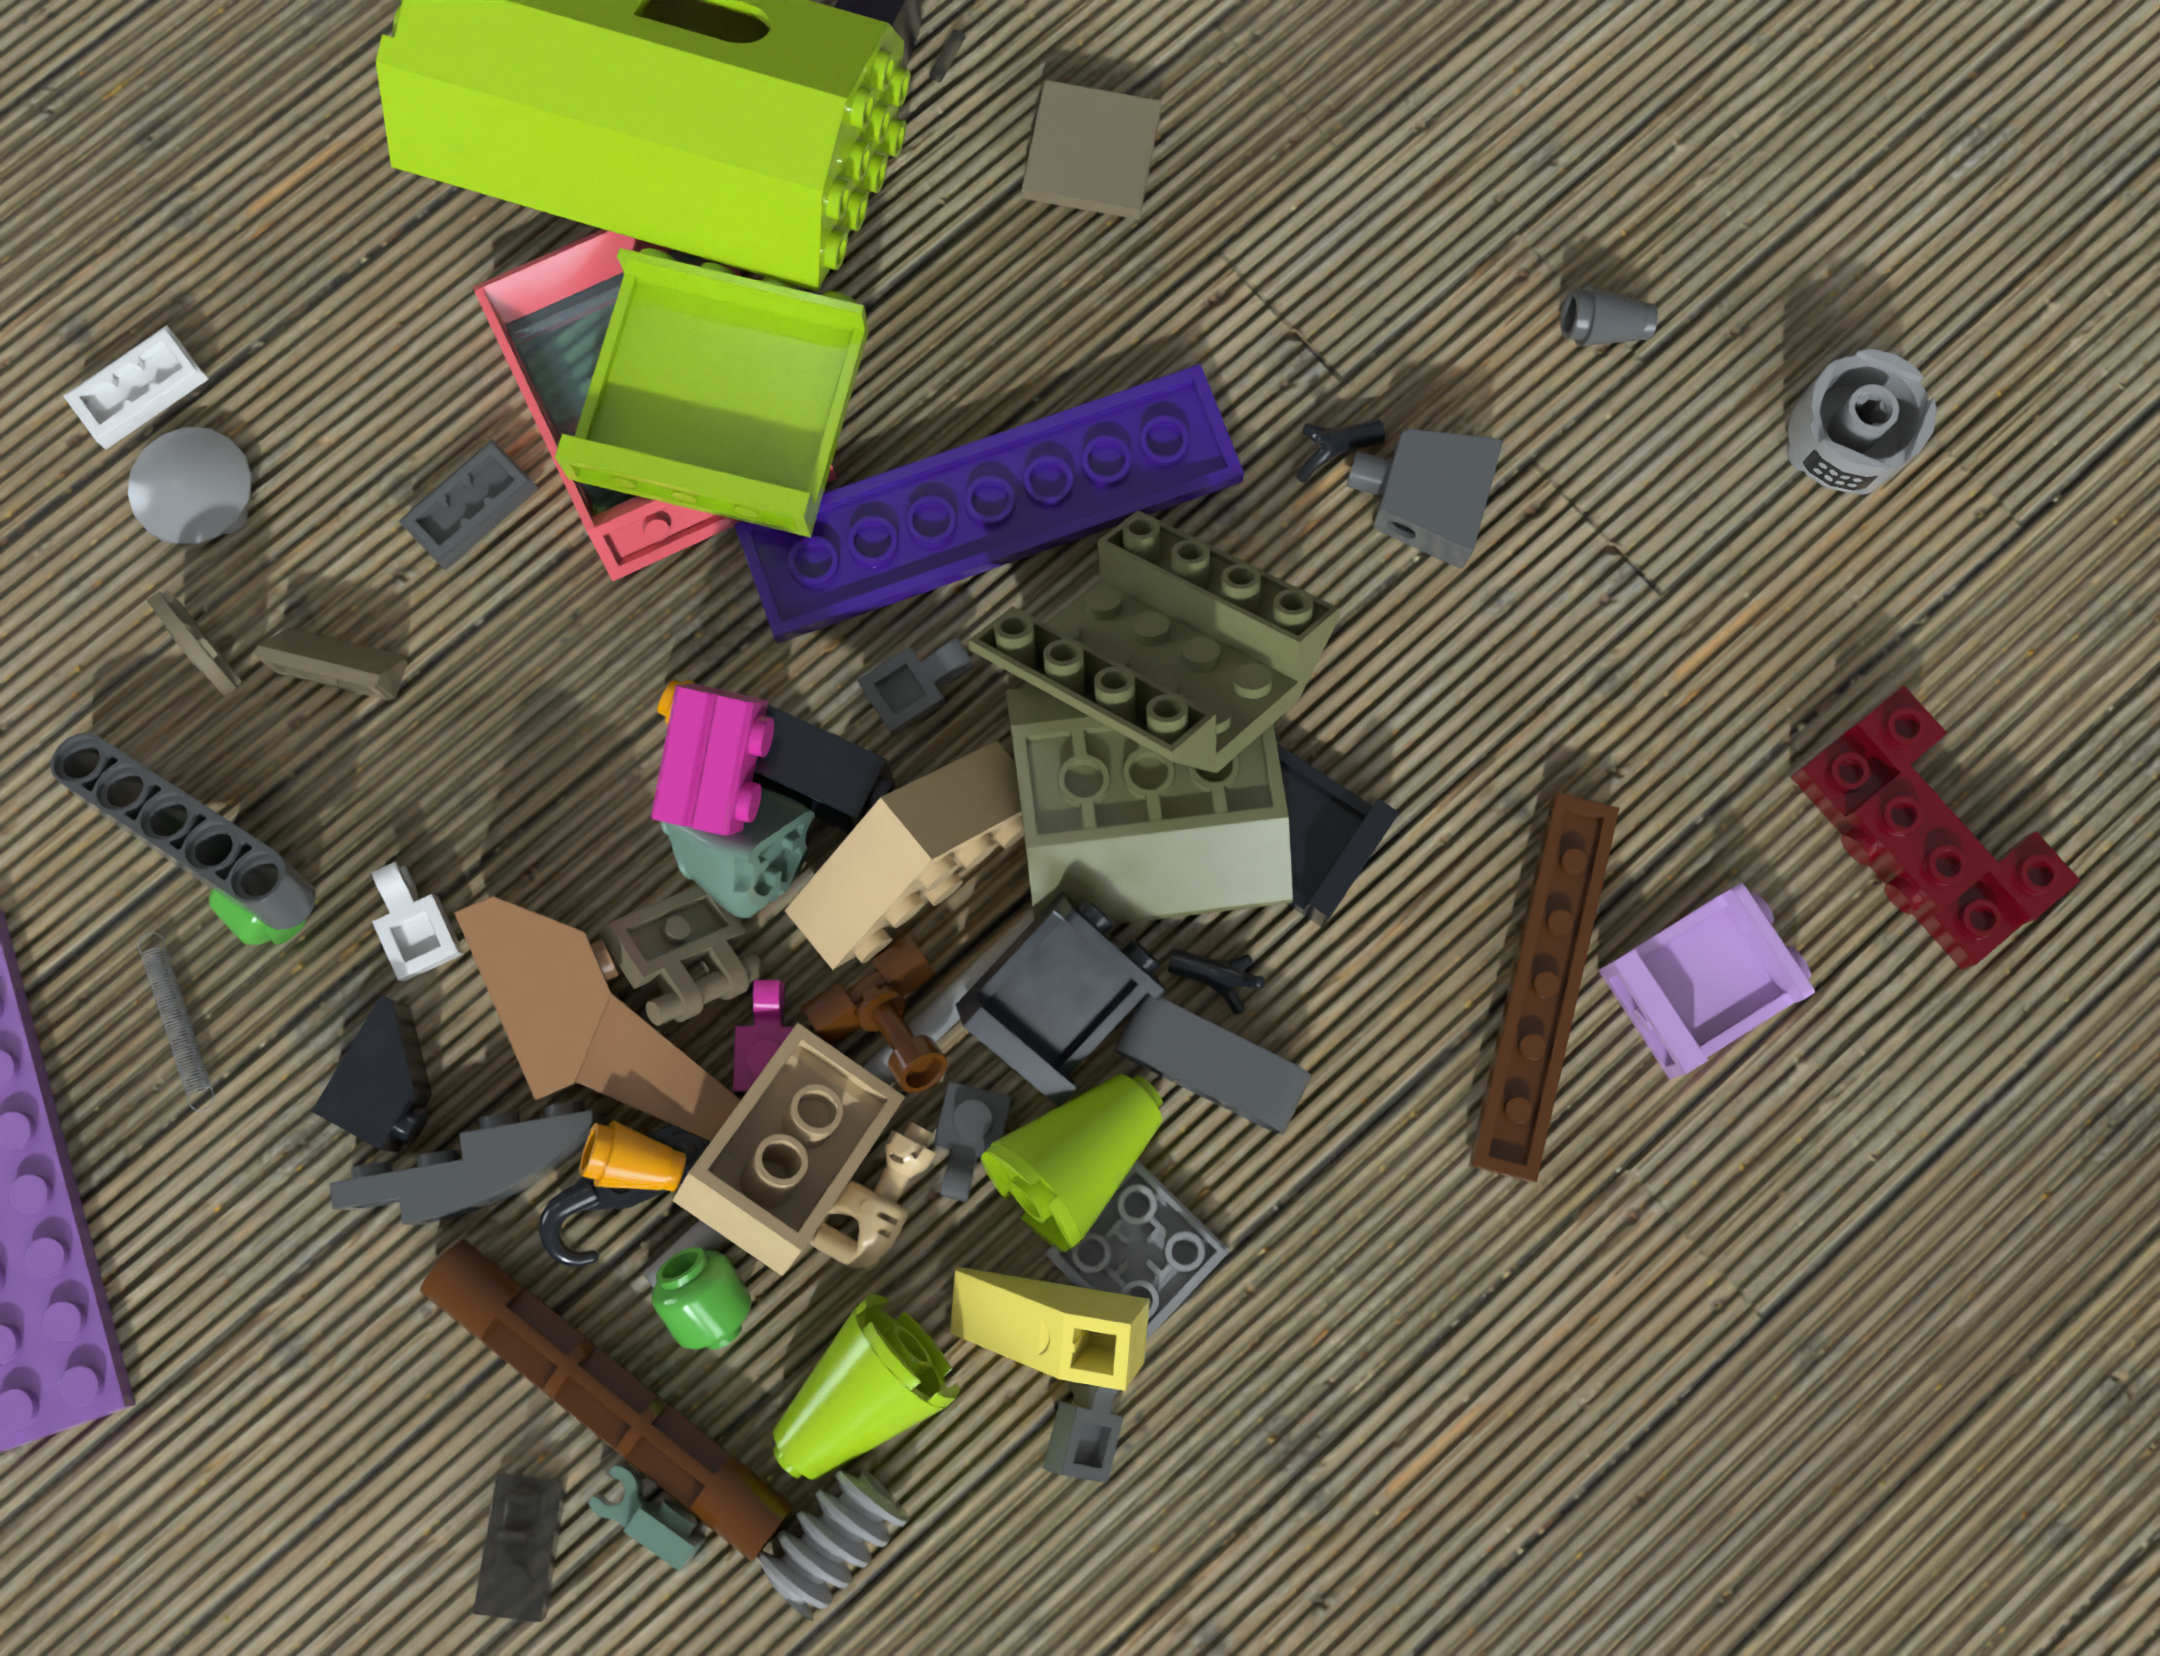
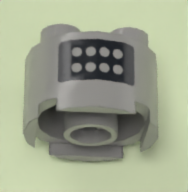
[1787,349,1937,495]

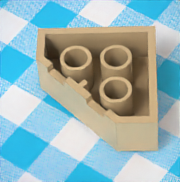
[784,741,1024,970]

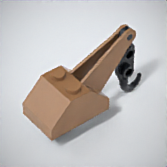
[454,896,741,1267]

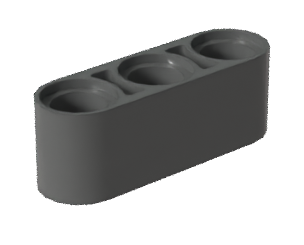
[1114,993,1312,1135]

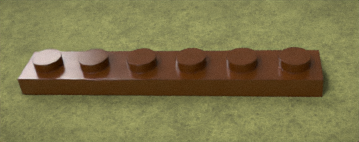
[1468,792,1619,1183]

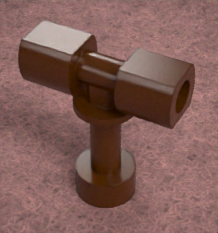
[800,934,948,1093]

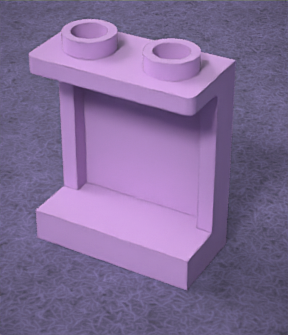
[1598,883,1815,1079]

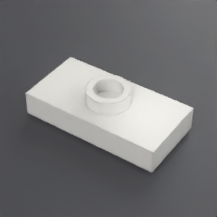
[64,325,208,450]

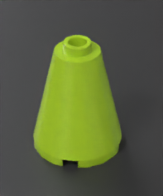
[981,1074,1163,1252]
[773,1294,960,1480]

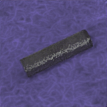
[929,29,966,82]

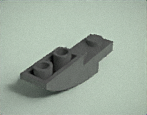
[330,1101,606,1225]

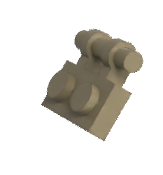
[600,885,764,1026]

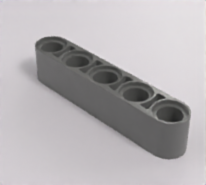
[50,733,316,930]

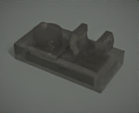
[473,1472,568,1622]

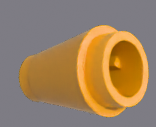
[580,1121,686,1192]

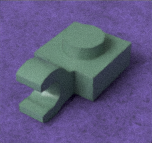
[588,1463,705,1571]

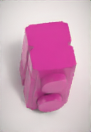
[651,684,774,835]

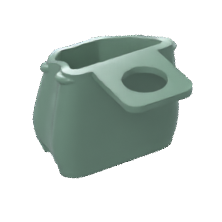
[661,787,815,918]

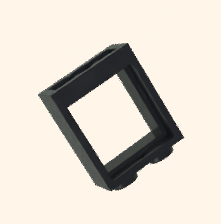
[744,693,896,834]

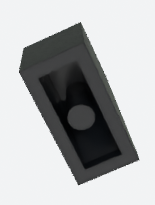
[311,995,432,1153]

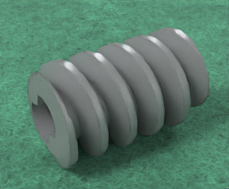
[757,1468,910,1621]

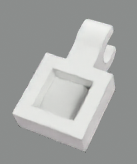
[371,862,464,982]

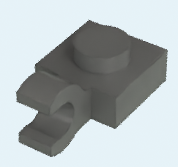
[857,638,974,737]
[933,1081,1012,1203]
[1043,1381,1124,1484]

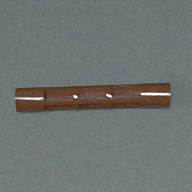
[420,1239,795,1562]

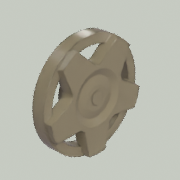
[147,591,243,697]

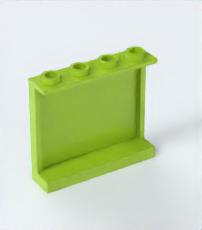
[555,248,869,537]

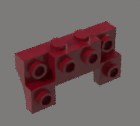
[1790,685,2081,970]

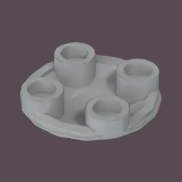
[127,427,252,545]

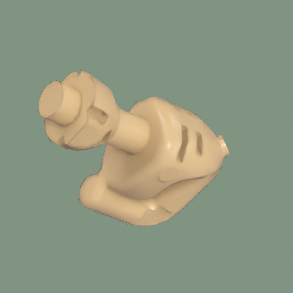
[809,1122,937,1270]

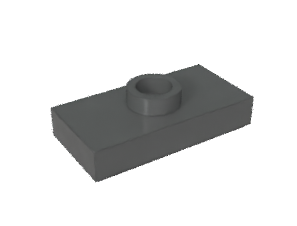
[399,439,538,570]

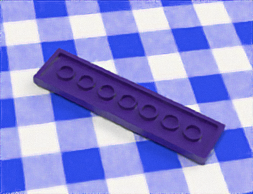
[734,364,1244,644]

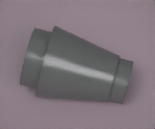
[1560,285,1658,347]

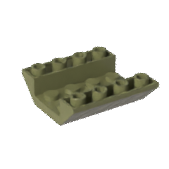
[969,510,1339,773]
[1006,687,1293,924]

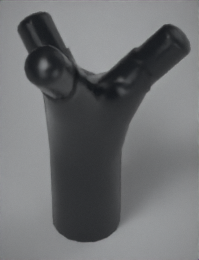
[1296,419,1385,483]
[1168,948,1265,1015]

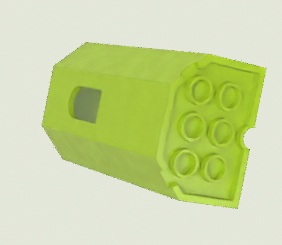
[376,0,910,292]

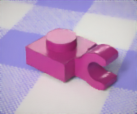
[733,980,794,1092]

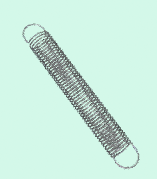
[138,932,215,1111]

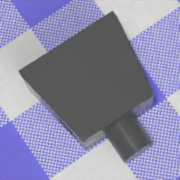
[1346,429,1503,569]

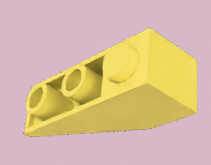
[950,1267,1150,1391]

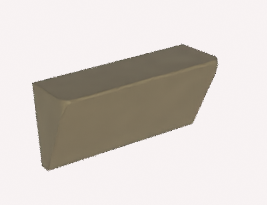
[255,629,407,701]

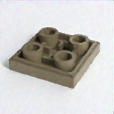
[1022,80,1162,220]

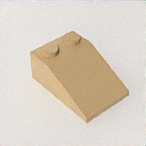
[672,1023,905,1276]

